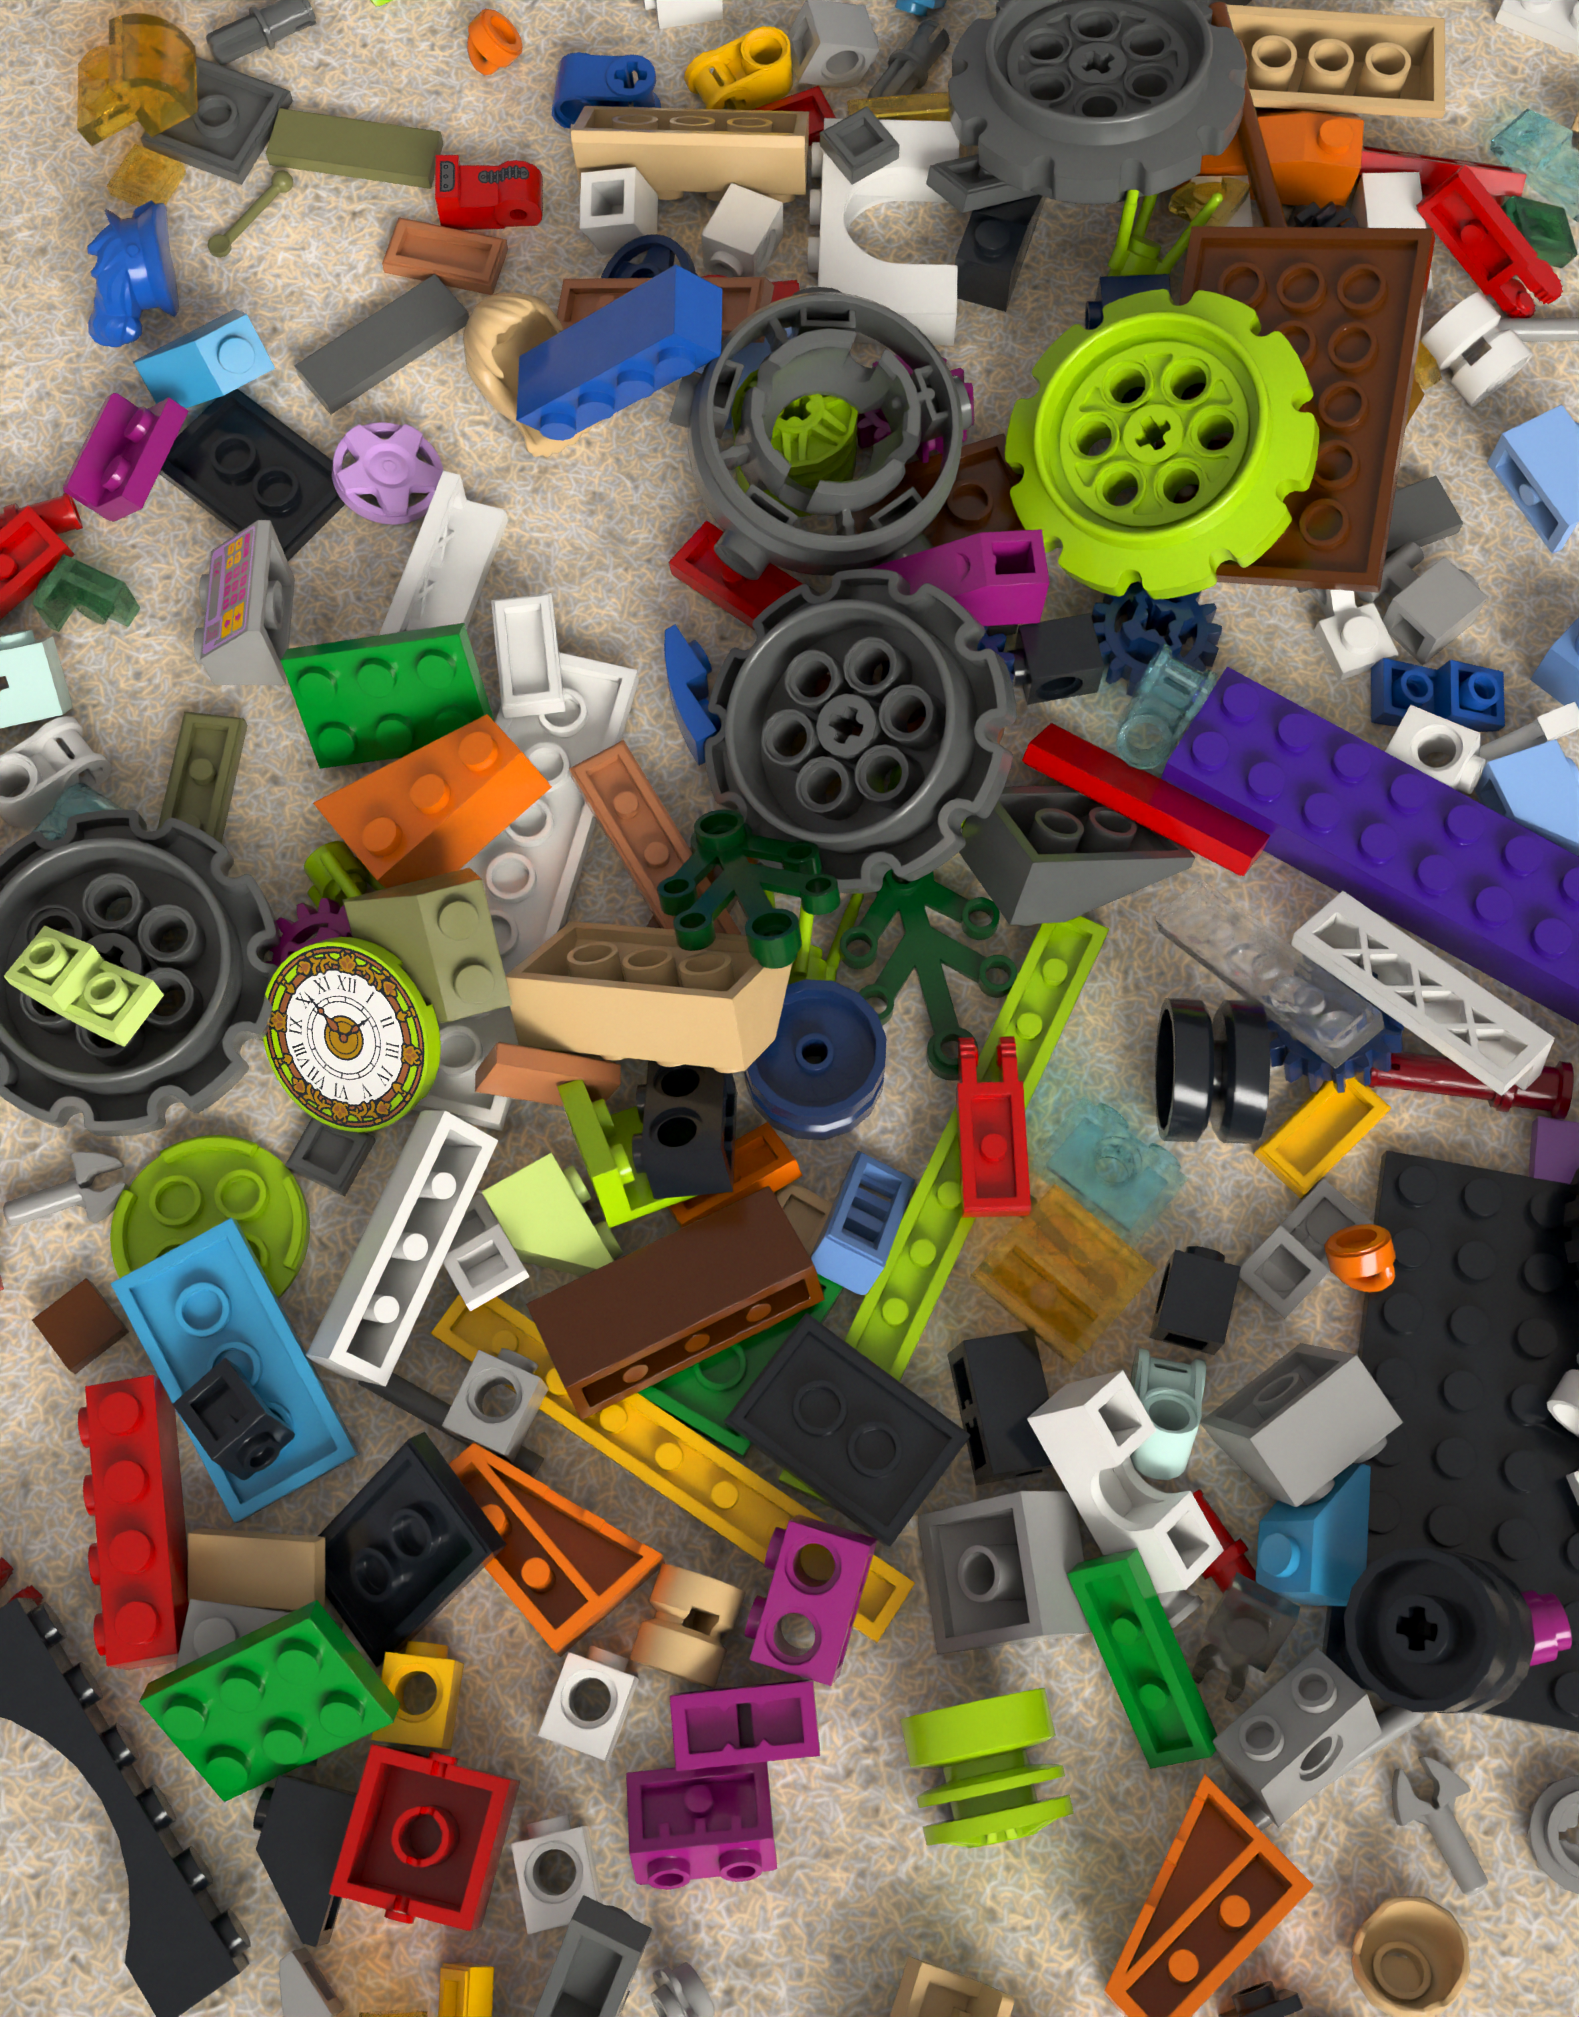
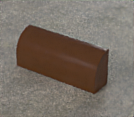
[526,1186,825,1420]

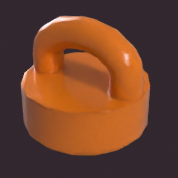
[467,8,523,75]
[1324,1224,1396,1292]

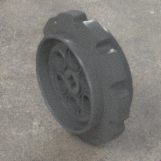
[948,0,1247,205]
[704,569,1017,893]
[0,809,281,1137]

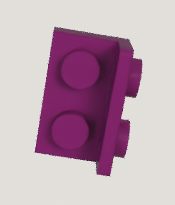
[63,393,189,522]
[626,1762,777,1890]

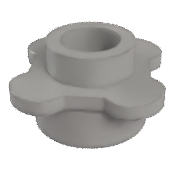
[651,1962,715,2017]

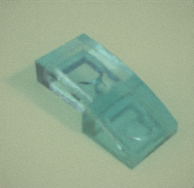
[1490,108,1579,222]

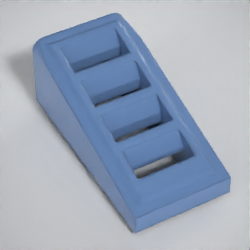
[810,1151,915,1295]

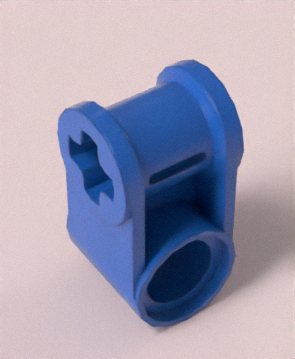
[552,52,661,128]

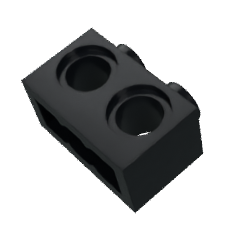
[632,1060,738,1199]

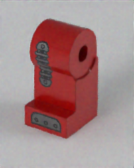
[435,155,543,230]

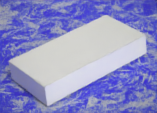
[491,593,565,719]

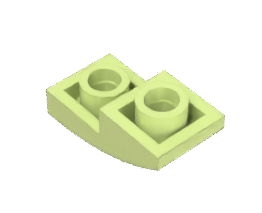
[4,926,164,1047]

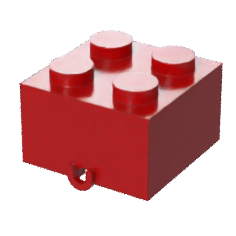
[329,1744,520,1931]

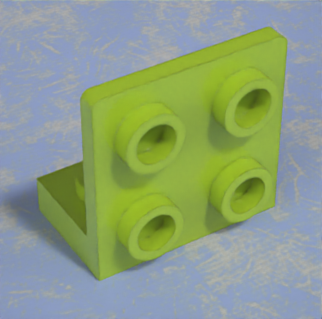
[557,1079,698,1228]

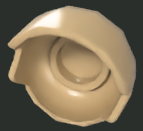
[1351,1896,1470,2017]

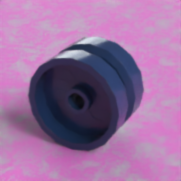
[744,979,887,1140]

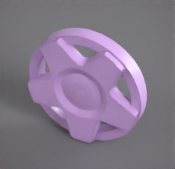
[332,422,443,525]

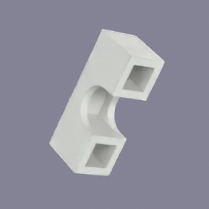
[1027,1370,1224,1594]

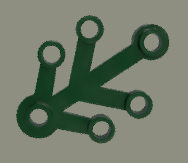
[657,809,841,969]
[840,869,1017,1081]

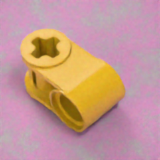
[684,26,793,110]

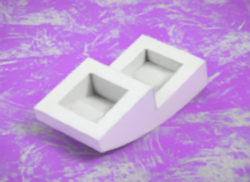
[443,1193,529,1311]

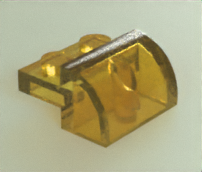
[77,13,198,146]
[970,1184,1157,1368]

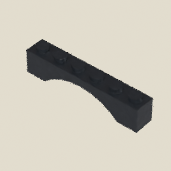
[0,1598,251,2017]

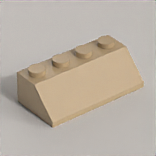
[1226,4,1445,119]
[571,106,809,203]
[505,921,792,1073]

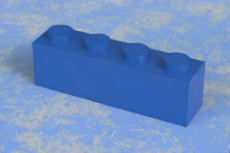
[516,265,723,441]

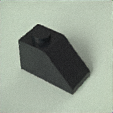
[253,1775,357,1947]

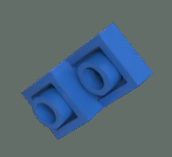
[664,625,722,766]
[1371,658,1505,732]

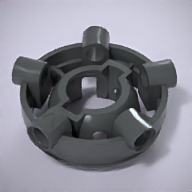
[669,287,972,580]

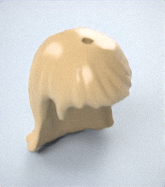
[463,293,603,458]

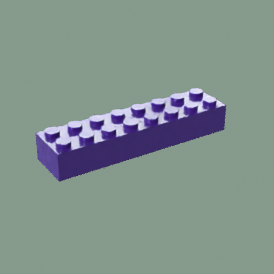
[1161,667,1579,1025]

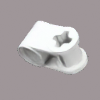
[0,716,112,828]

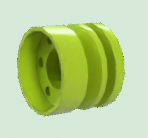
[731,369,858,518]
[900,1688,1074,1849]

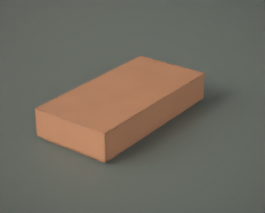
[382,217,508,295]
[475,1042,621,1107]

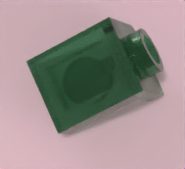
[1501,195,1578,268]
[33,554,141,632]

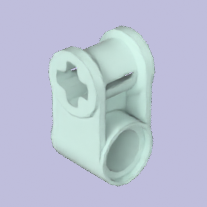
[1130,1347,1206,1480]

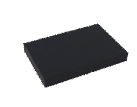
[159,389,345,561]
[724,1313,971,1549]
[318,1432,507,1668]

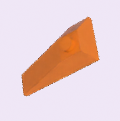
[1171,108,1364,209]

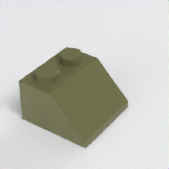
[343,868,512,1023]

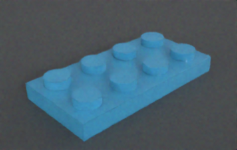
[111,1218,360,1523]

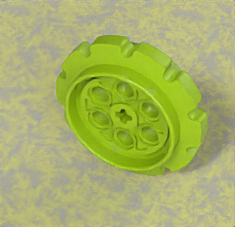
[1005,289,1319,600]

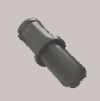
[206,0,316,65]
[868,20,950,117]

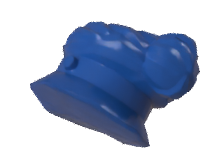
[87,200,179,348]

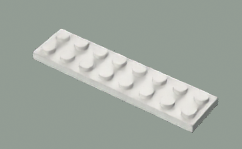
[413,652,639,1131]

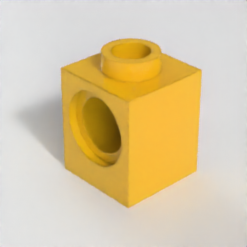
[371,1641,464,1749]

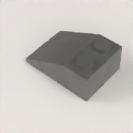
[959,786,1195,926]

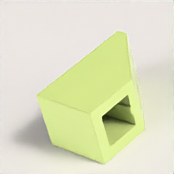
[482,1152,623,1277]

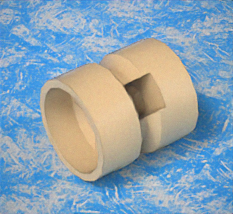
[629,1563,746,1689]

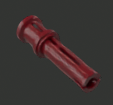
[1367,1051,1574,1119]

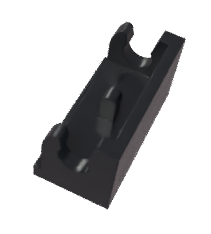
[947,1329,1054,1486]

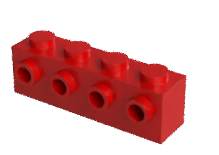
[78,1375,189,1670]

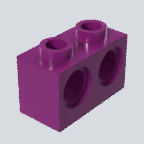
[745,1514,878,1686]
[670,1679,820,1771]

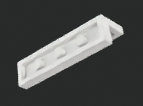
[379,471,508,635]
[1291,891,1555,1096]

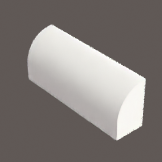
[306,1110,498,1387]

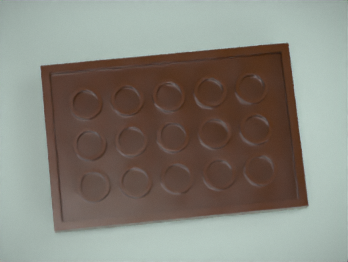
[1155,226,1435,593]

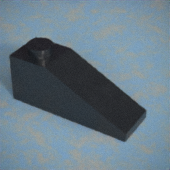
[955,194,1046,312]

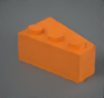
[313,714,552,888]
[449,1442,665,1657]
[1104,1774,1314,2017]

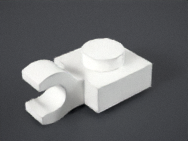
[1313,588,1398,681]

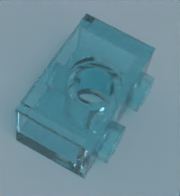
[1030,1097,1189,1251]

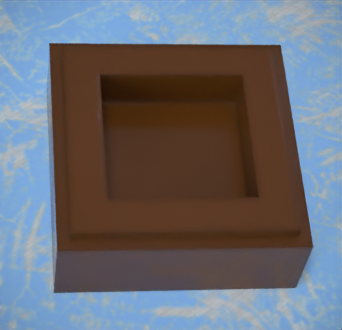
[32,1278,129,1374]

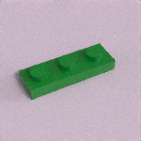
[1067,1548,1218,1769]

